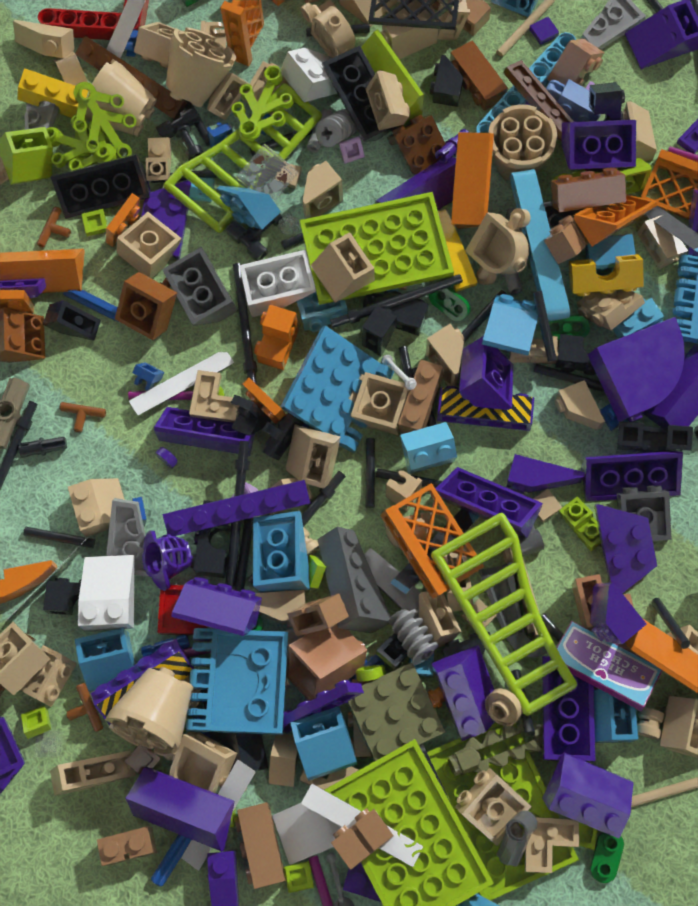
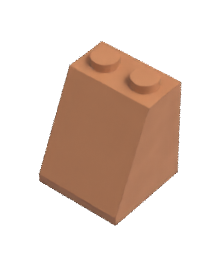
[286,624,367,701]

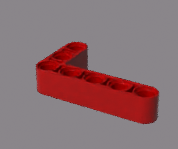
[38,0,149,40]

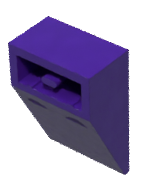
[625,0,698,69]

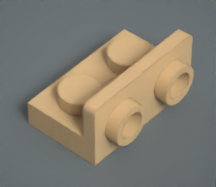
[20,645,76,707]

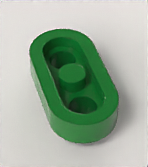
[429,287,471,321]
[549,315,590,339]
[590,832,624,883]

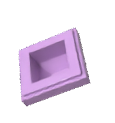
[339,136,365,164]

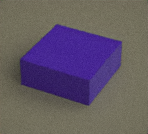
[529,16,559,45]

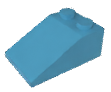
[482,294,538,356]
[253,511,309,593]

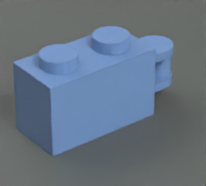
[546,79,601,122]

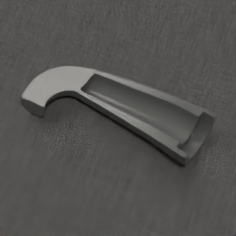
[479,562,548,657]

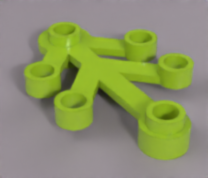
[231,65,294,142]
[72,82,136,159]
[46,115,117,170]

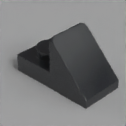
[230,395,272,436]
[375,633,408,670]

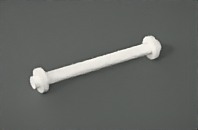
[381,355,417,390]

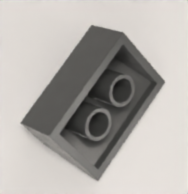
[162,247,238,326]

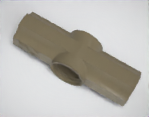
[0,377,30,449]

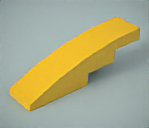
[438,209,478,292]

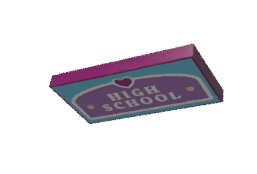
[549,621,663,712]

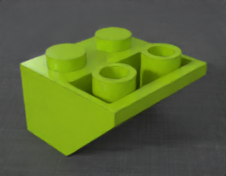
[0,127,53,185]

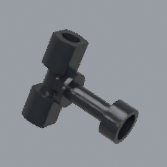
[156,105,204,161]
[226,213,283,261]

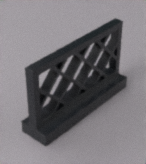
[368,0,460,30]

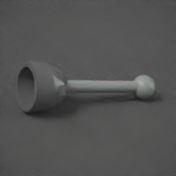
[326,853,354,906]

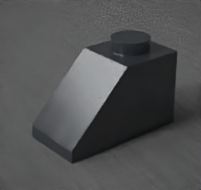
[43,300,101,341]
[362,305,397,356]

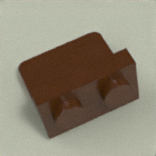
[387,114,445,174]

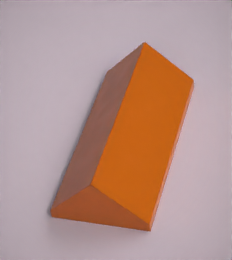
[451,132,494,229]
[574,194,657,247]
[0,249,85,293]
[625,619,698,693]

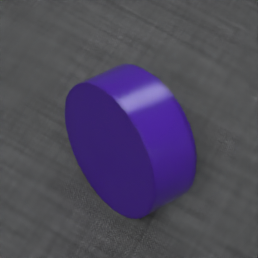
[155,447,178,469]

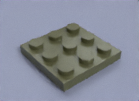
[347,663,445,762]

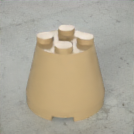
[166,27,236,107]
[85,59,157,137]
[489,105,557,180]
[105,667,193,757]

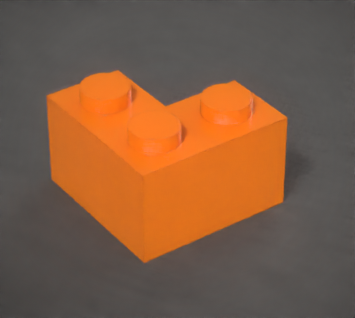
[254,305,299,370]

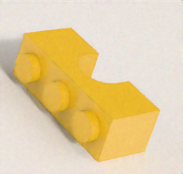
[17,68,88,118]
[569,254,644,296]

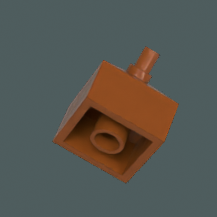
[115,272,177,340]

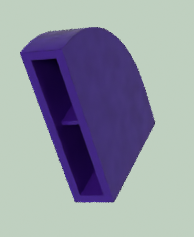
[587,317,685,422]

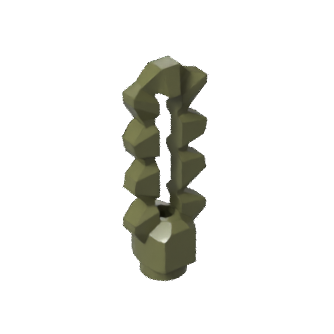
[447,721,543,777]

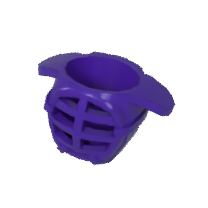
[142,530,193,591]

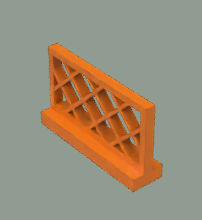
[220,0,264,66]
[640,149,698,220]
[380,483,485,599]

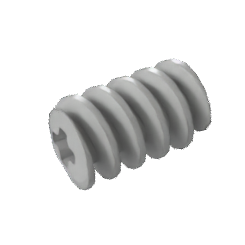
[316,109,358,147]
[388,609,438,665]

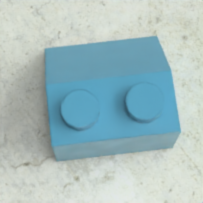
[400,422,457,474]

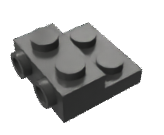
[617,486,672,541]

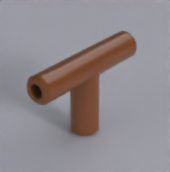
[37,206,71,248]
[59,402,106,433]
[66,683,104,732]

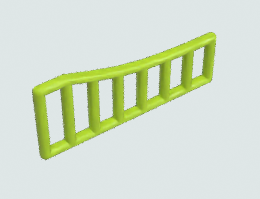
[163,83,322,233]
[431,513,577,716]

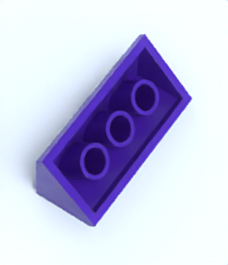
[376,157,456,211]
[642,344,698,428]
[154,407,255,456]
[581,451,683,502]
[435,467,543,538]
[542,656,595,762]
[125,767,235,852]

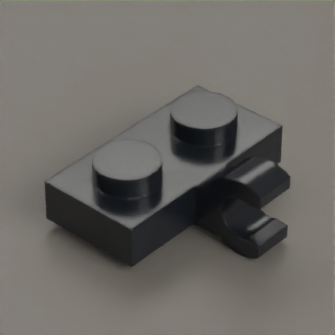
[262,413,304,461]

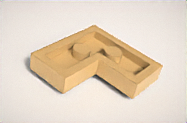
[189,370,238,423]
[525,817,579,873]

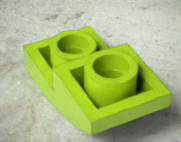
[559,497,601,551]

